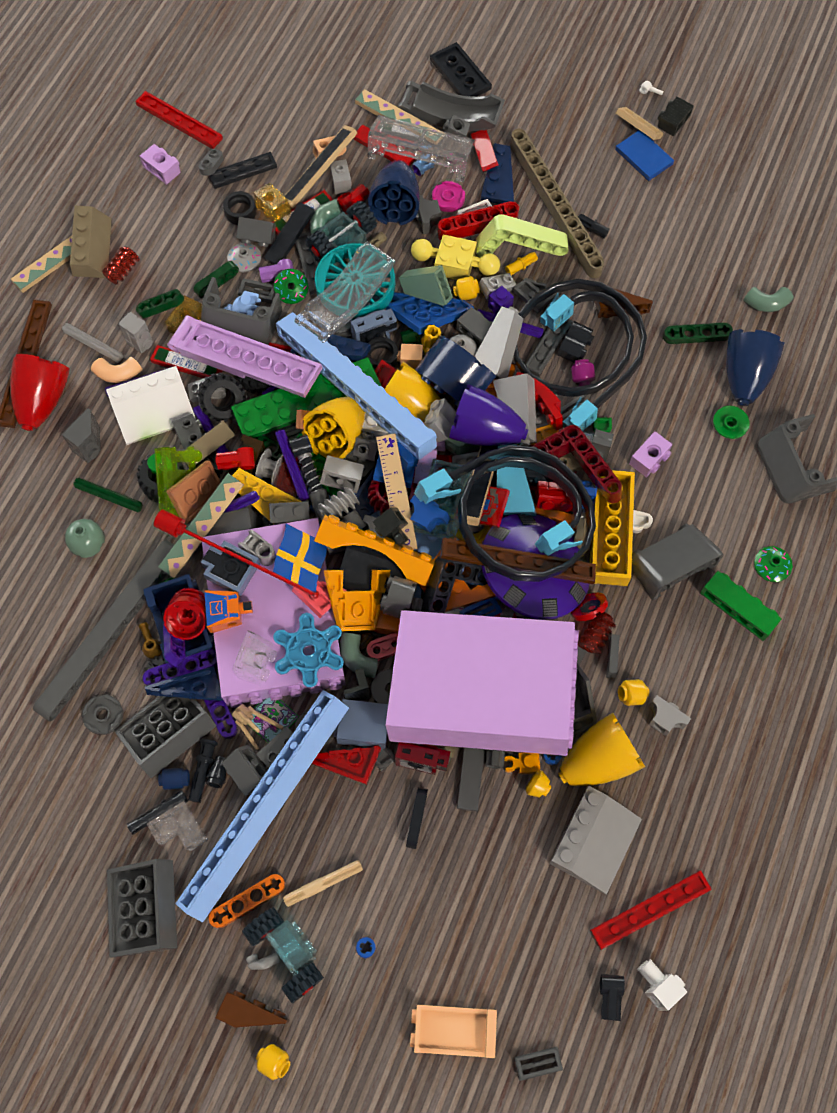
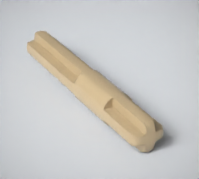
[283,860,363,907]

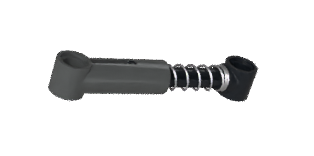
[289,434,346,556]

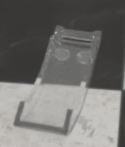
[294,241,395,343]

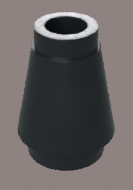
[206,756,226,788]

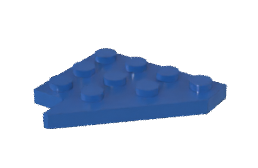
[386,292,474,335]

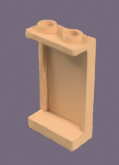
[410,1005,497,1058]

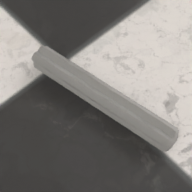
[62,323,123,363]

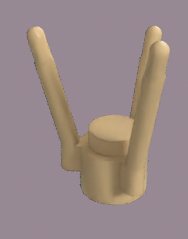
[232,704,284,750]

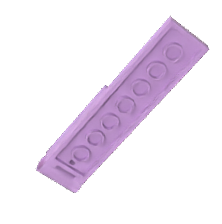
[167,315,322,398]

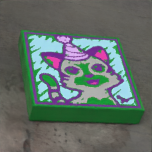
[248,698,299,743]

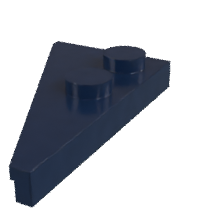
[145,666,223,701]

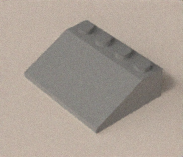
[549,786,642,895]

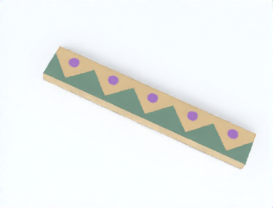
[355,89,445,148]
[11,236,72,293]
[158,473,244,578]

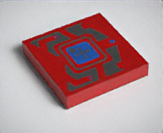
[479,486,510,528]

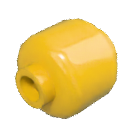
[453,276,480,301]
[618,679,649,706]
[256,1044,290,1080]

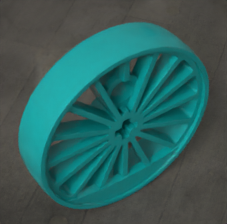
[315,243,396,321]

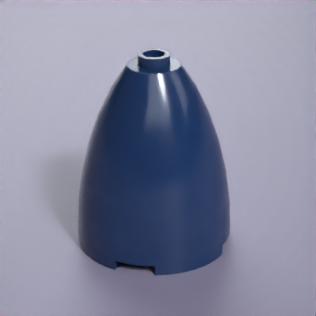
[368,160,420,225]
[726,329,785,406]

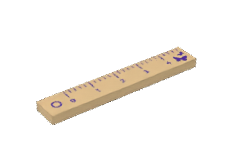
[376,433,418,549]

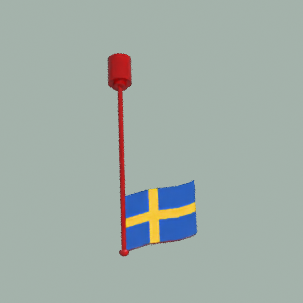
[154,509,327,599]

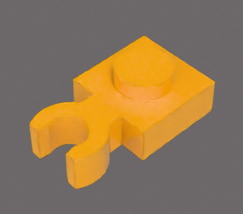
[504,752,540,774]

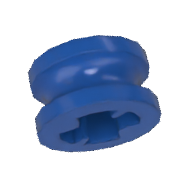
[543,754,562,765]
[356,937,376,958]

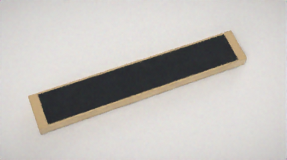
[281,125,357,208]
[466,446,498,526]

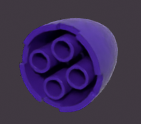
[449,384,529,446]

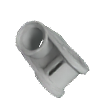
[238,530,276,566]

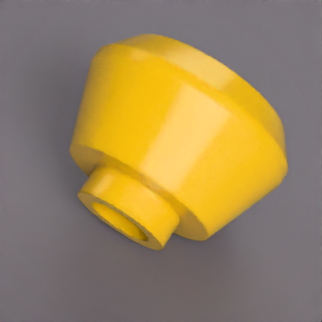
[525,770,552,798]

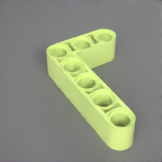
[476,214,569,258]

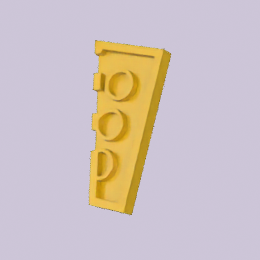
[232,468,302,525]

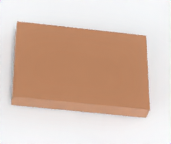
[166,461,221,524]

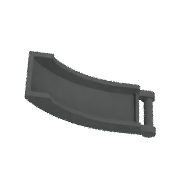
[398,81,505,131]

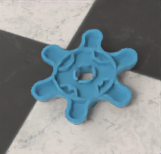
[273,613,344,688]

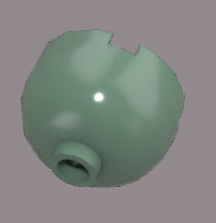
[65,519,105,558]

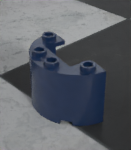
[415,335,496,407]
[143,574,215,664]

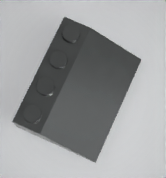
[114,696,217,778]
[107,859,177,958]

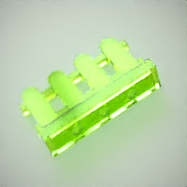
[154,446,202,519]

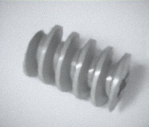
[316,487,360,520]

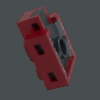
[395,742,451,775]

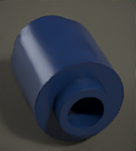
[158,768,190,790]

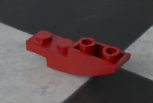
[516,372,563,431]

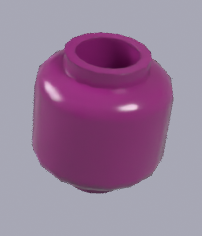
[571,359,595,386]

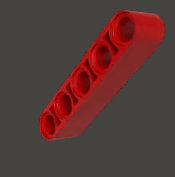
[438,201,519,240]

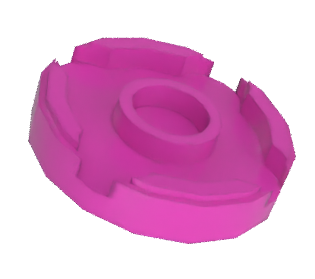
[432,181,465,212]

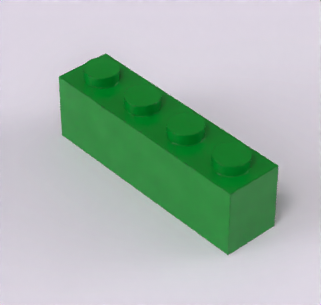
[700,571,782,641]

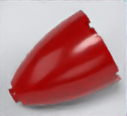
[10,354,70,431]

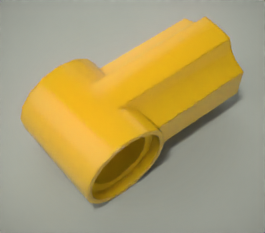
[421,325,441,355]

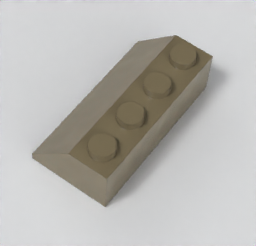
[70,205,112,278]

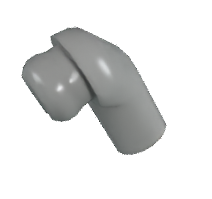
[246,952,280,970]

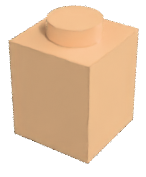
[397,344,423,369]

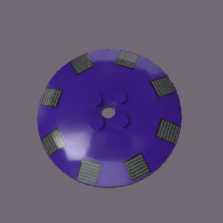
[481,513,589,620]

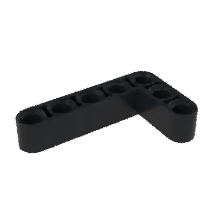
[421,556,488,613]

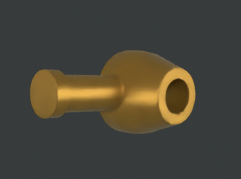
[138,622,162,659]

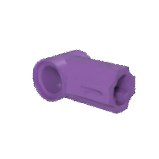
[259,259,294,283]

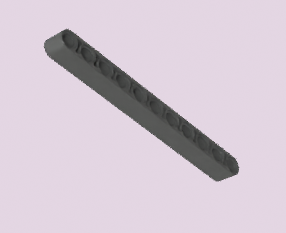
[33,540,174,721]

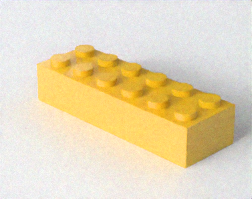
[590,470,635,586]

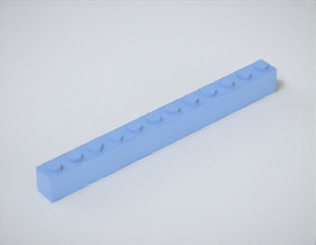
[276,312,437,460]
[175,690,349,922]

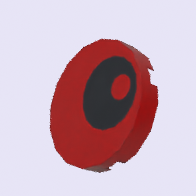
[570,592,608,621]

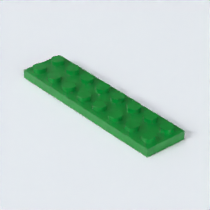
[231,357,381,438]

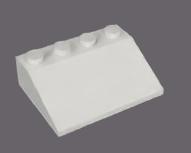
[106,366,196,445]

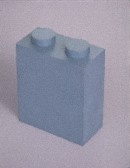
[334,699,388,749]

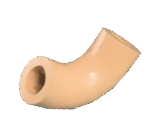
[91,357,142,383]

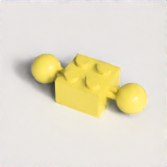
[411,235,500,280]

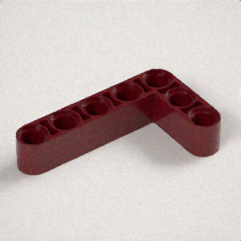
[533,425,622,503]

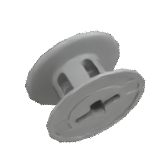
[255,449,286,488]

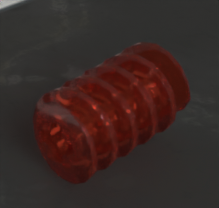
[102,246,140,285]
[578,611,616,654]

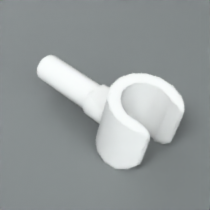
[639,81,663,95]

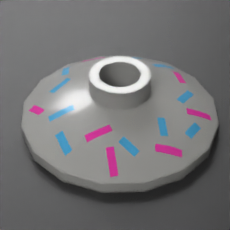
[227,243,262,273]

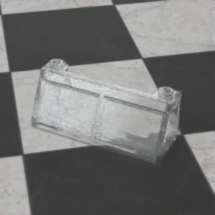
[367,115,475,182]

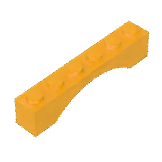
[314,515,435,586]

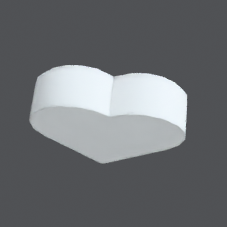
[633,510,653,533]

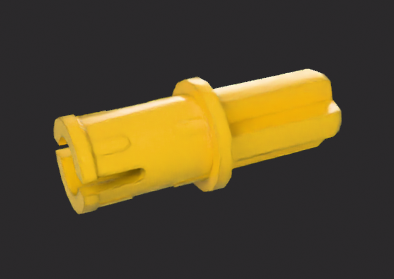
[505,252,538,276]

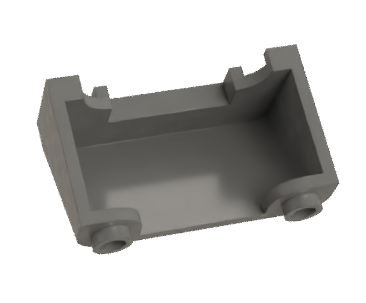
[632,523,724,601]

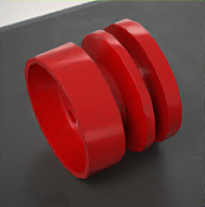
[163,588,207,640]

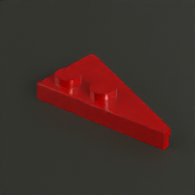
[311,746,381,785]

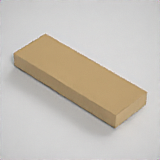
[616,107,664,140]

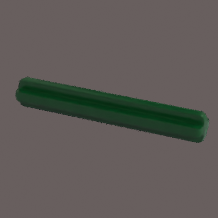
[73,478,143,512]

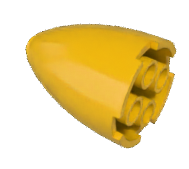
[385,362,441,423]
[302,397,365,459]
[558,713,645,786]

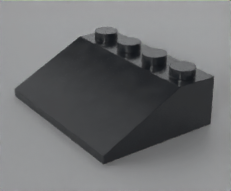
[339,545,421,605]

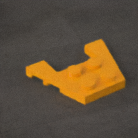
[324,570,391,631]

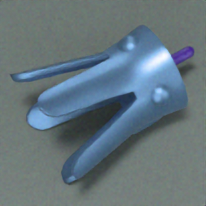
[412,152,436,176]

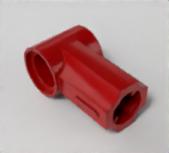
[337,184,370,215]
[215,447,255,471]

